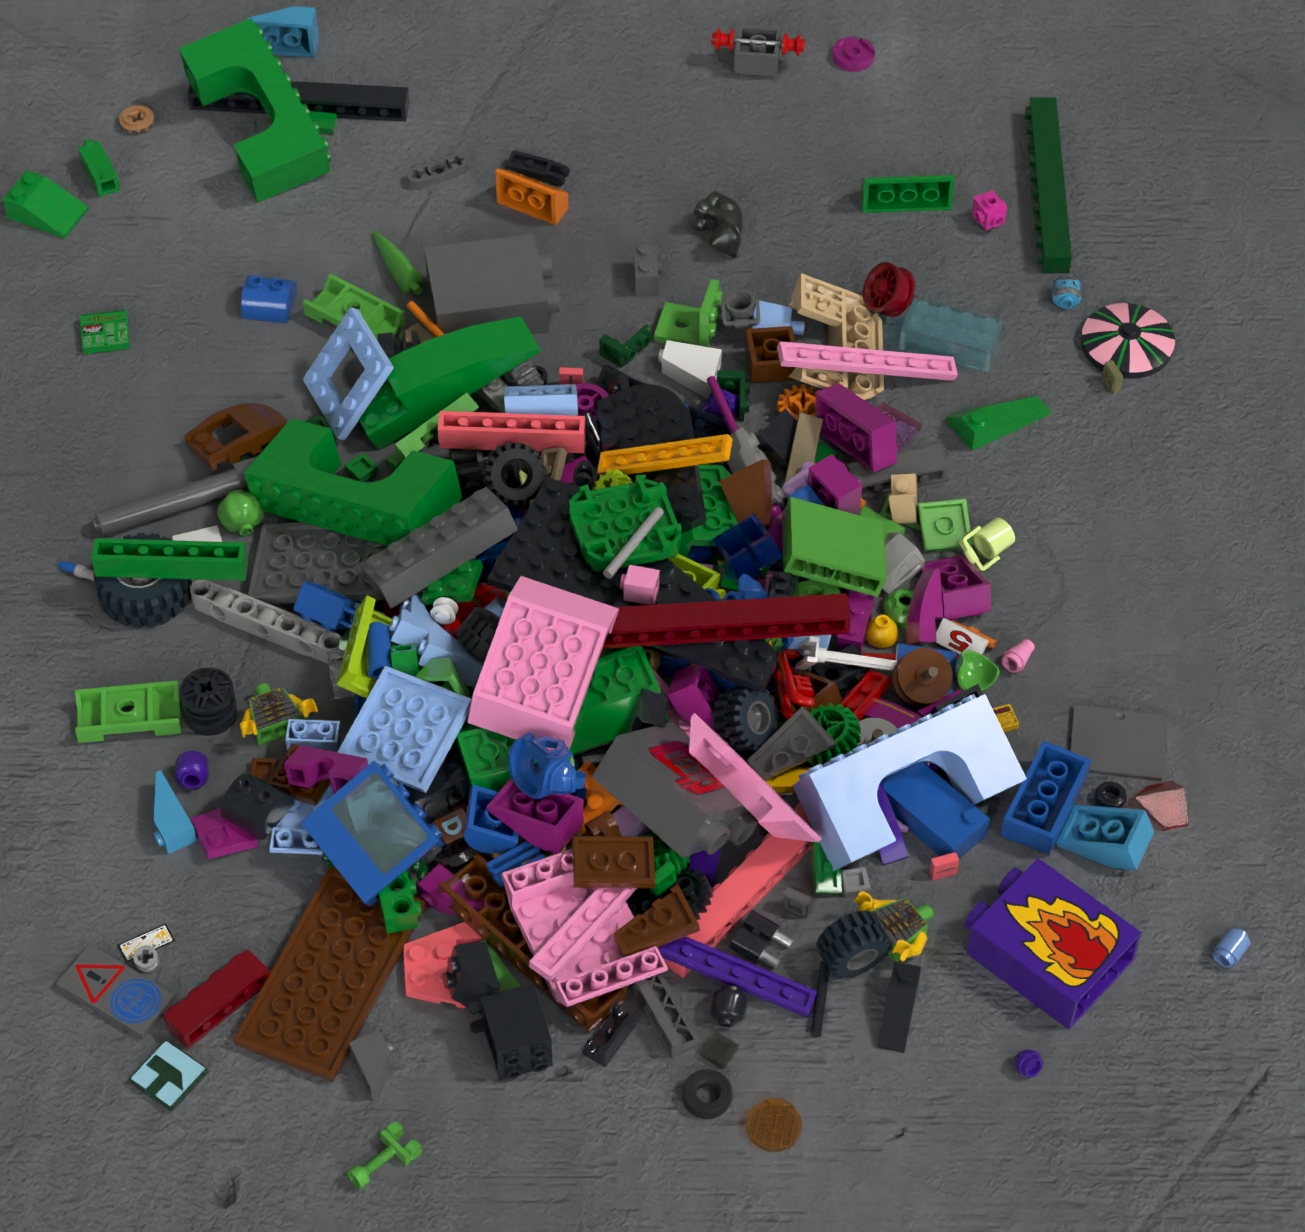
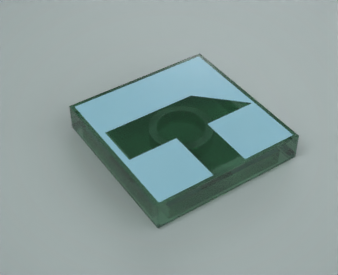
[129,1039,208,1112]

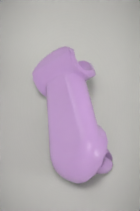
[782,462,816,498]

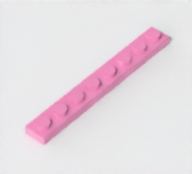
[777,342,958,381]

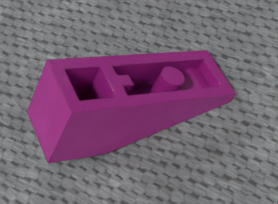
[418,863,497,916]

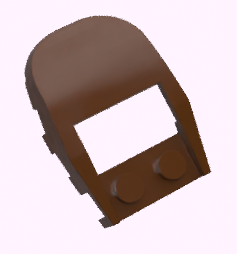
[184,403,288,471]

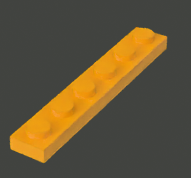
[597,434,733,476]

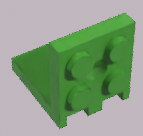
[654,279,723,347]

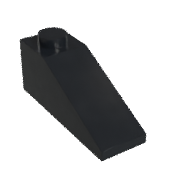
[878,961,921,1053]

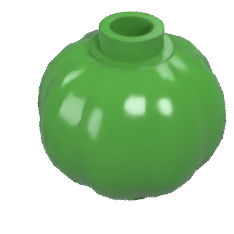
[217,490,264,536]

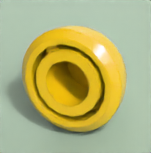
[865,615,899,648]

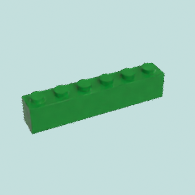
[91,538,248,581]

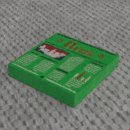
[80,309,130,354]

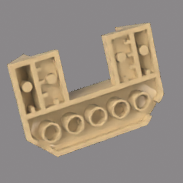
[788,273,884,401]

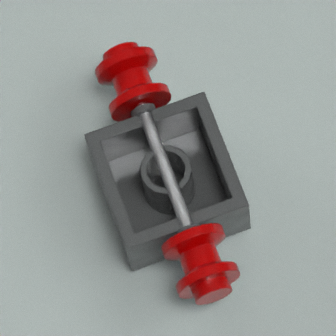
[711,24,805,76]

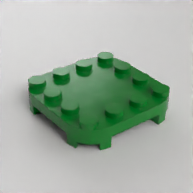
[569,475,682,572]

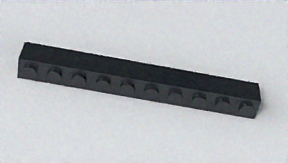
[188,81,409,122]

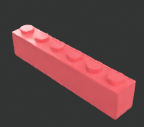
[438,411,586,453]

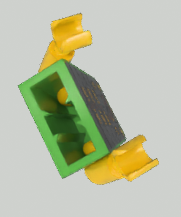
[240,683,318,746]
[853,891,934,962]

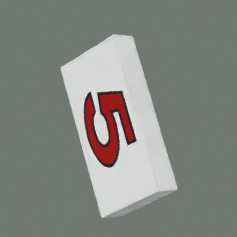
[936,618,989,654]

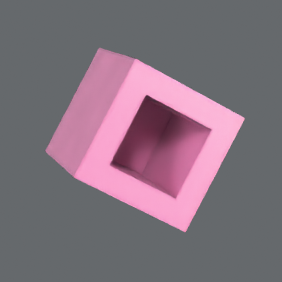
[620,565,660,605]

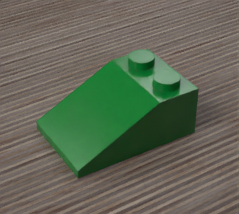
[3,170,88,239]

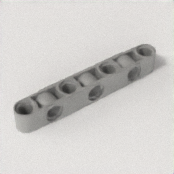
[190,579,344,665]

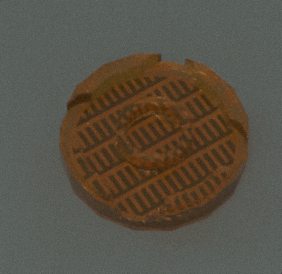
[747,1098,802,1152]

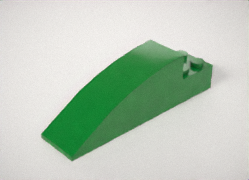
[359,316,541,450]

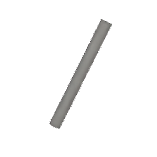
[603,507,664,579]

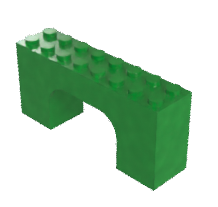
[179,18,332,203]
[244,418,463,546]

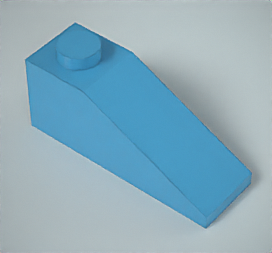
[153,770,197,854]

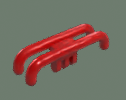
[773,649,815,719]

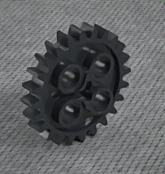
[628,867,713,920]

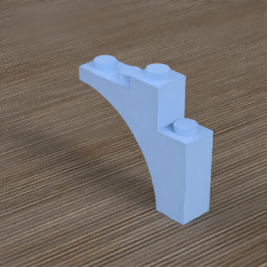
[388,593,484,688]

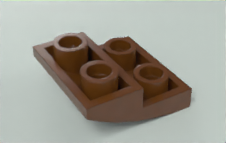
[267,744,331,806]

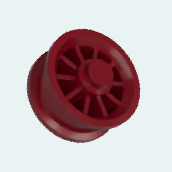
[863,262,918,317]

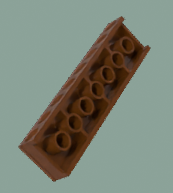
[439,853,628,1033]

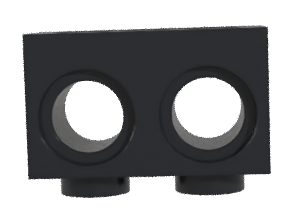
[811,644,870,696]

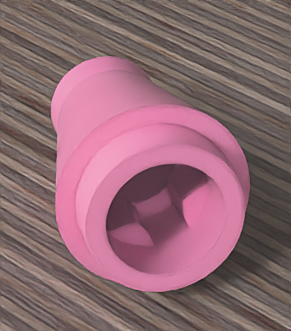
[1002,639,1035,673]

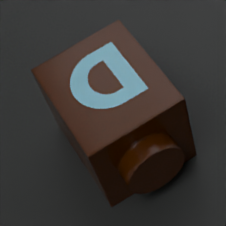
[434,803,467,845]

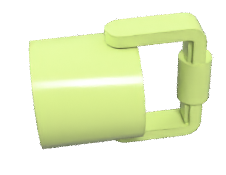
[959,517,1015,572]

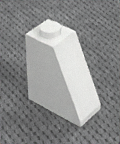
[658,340,722,399]

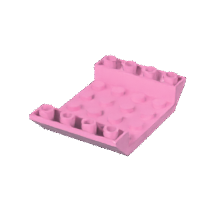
[468,576,619,750]
[502,849,668,1007]

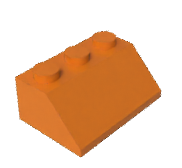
[495,168,569,225]

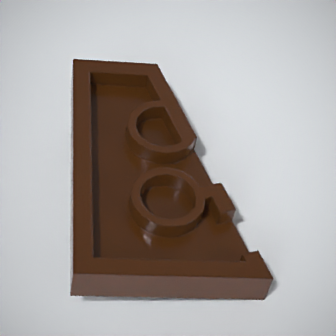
[613,884,700,958]

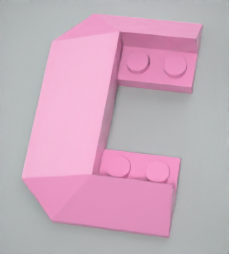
[689,713,822,842]

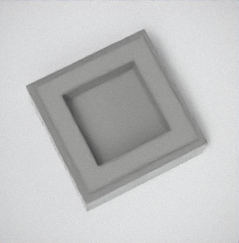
[841,867,871,898]

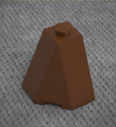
[719,459,772,537]

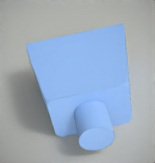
[752,300,805,335]

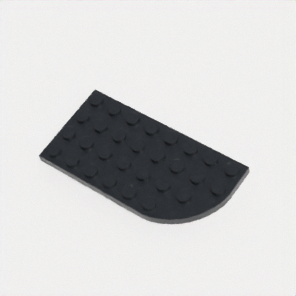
[597,384,707,533]

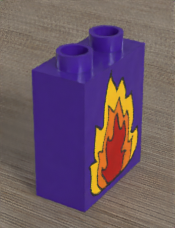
[964,858,1142,1030]

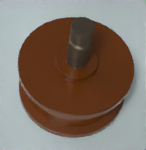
[891,648,953,707]

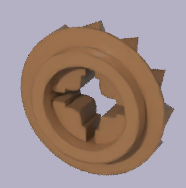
[119,105,155,133]

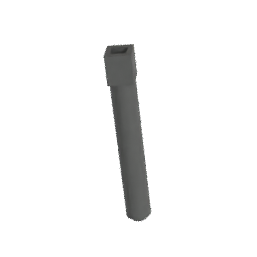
[92,456,258,536]

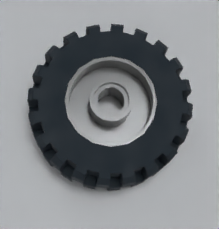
[93,533,192,628]

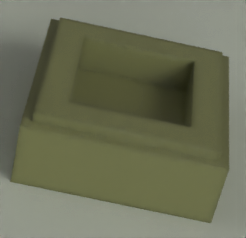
[1102,360,1123,394]

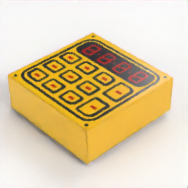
[992,704,1019,733]

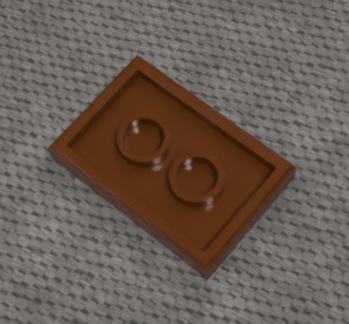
[572,836,655,888]

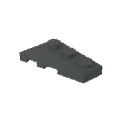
[747,707,838,781]

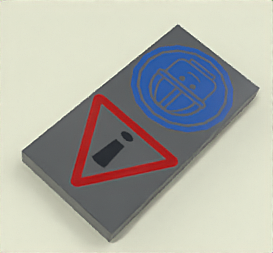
[56,944,176,1039]

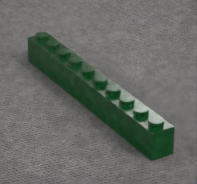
[1025,97,1072,273]

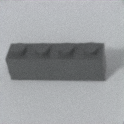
[847,445,948,499]

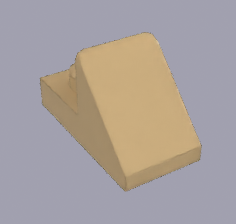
[889,474,918,524]

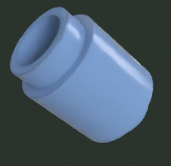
[1213,928,1251,968]

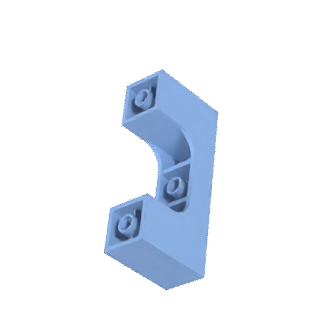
[792,694,1026,871]

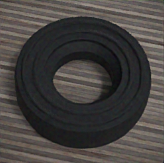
[682,1069,732,1119]

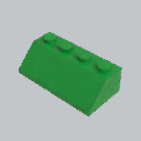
[860,175,955,213]

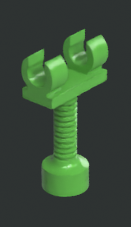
[347,1121,422,1190]

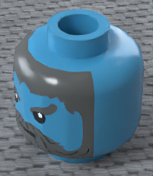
[1052,274,1082,309]

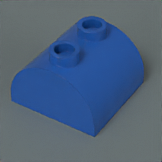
[241,275,297,323]
[464,785,519,854]

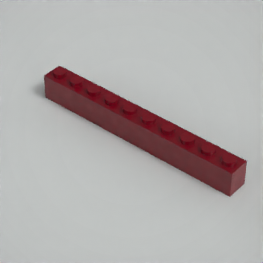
[602,593,851,649]

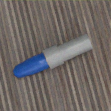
[59,561,94,581]

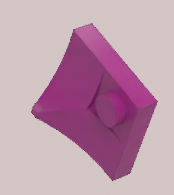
[190,807,258,859]

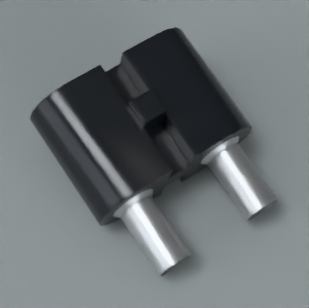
[729,909,793,968]

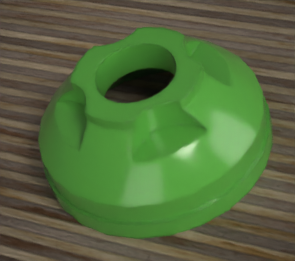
[882,589,914,629]

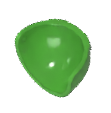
[955,650,1000,691]

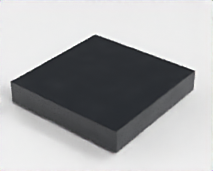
[756,408,797,471]

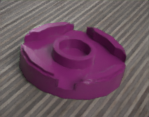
[832,37,875,72]

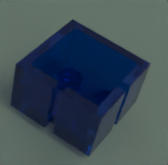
[712,513,783,581]

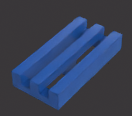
[486,841,546,887]

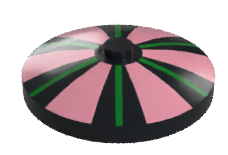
[1081,303,1175,379]

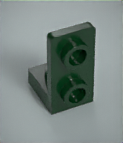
[599,324,651,368]
[717,370,750,421]

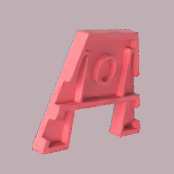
[404,922,483,1009]

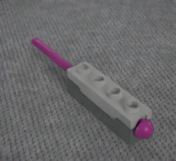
[707,376,786,520]

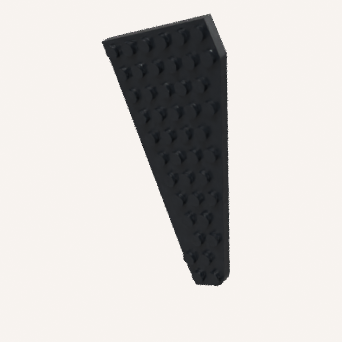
[487,477,777,693]

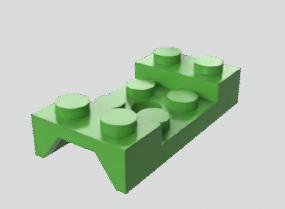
[303,274,406,341]
[385,393,479,472]
[75,680,181,743]

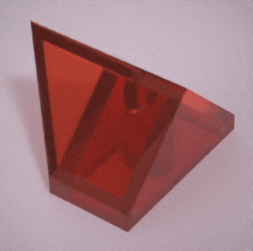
[1135,781,1189,831]

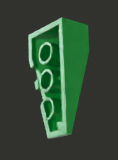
[946,396,1051,451]

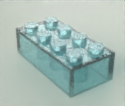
[899,298,1003,372]

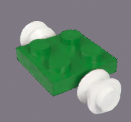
[422,556,483,625]

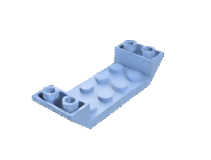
[270,719,340,855]

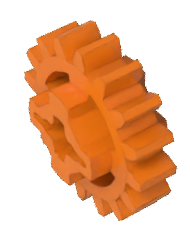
[777,384,820,420]

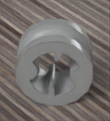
[133,945,159,973]

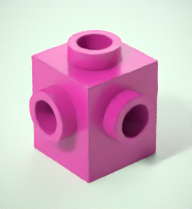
[972,190,1007,230]

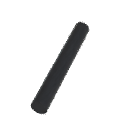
[811,961,830,1037]

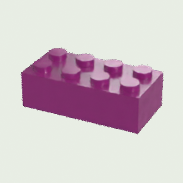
[815,383,898,473]

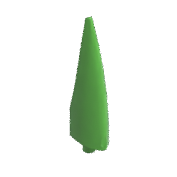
[372,231,424,295]

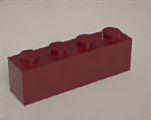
[163,949,270,1050]

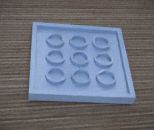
[338,666,472,793]

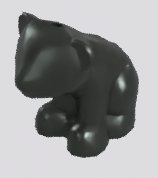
[693,191,743,258]

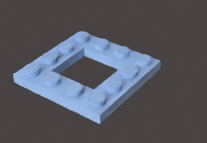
[303,307,394,440]

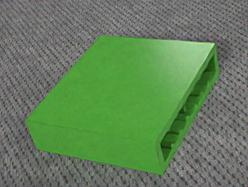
[782,497,887,597]

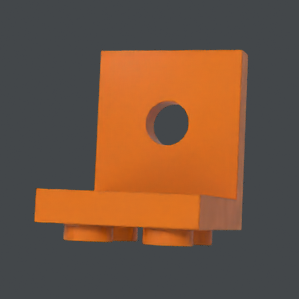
[572,761,624,836]

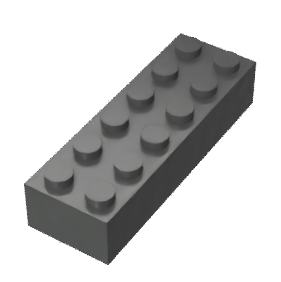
[360,487,518,608]

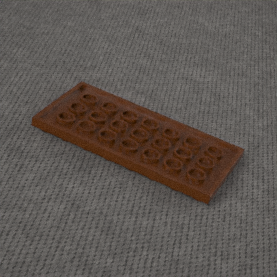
[233,867,426,1082]

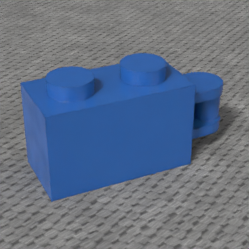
[293,582,356,632]

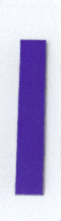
[658,936,817,1018]

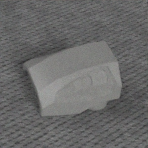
[882,532,925,597]

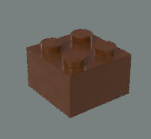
[744,326,796,383]

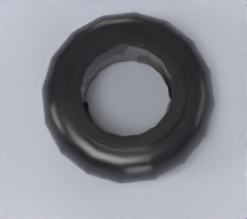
[1095,781,1127,808]

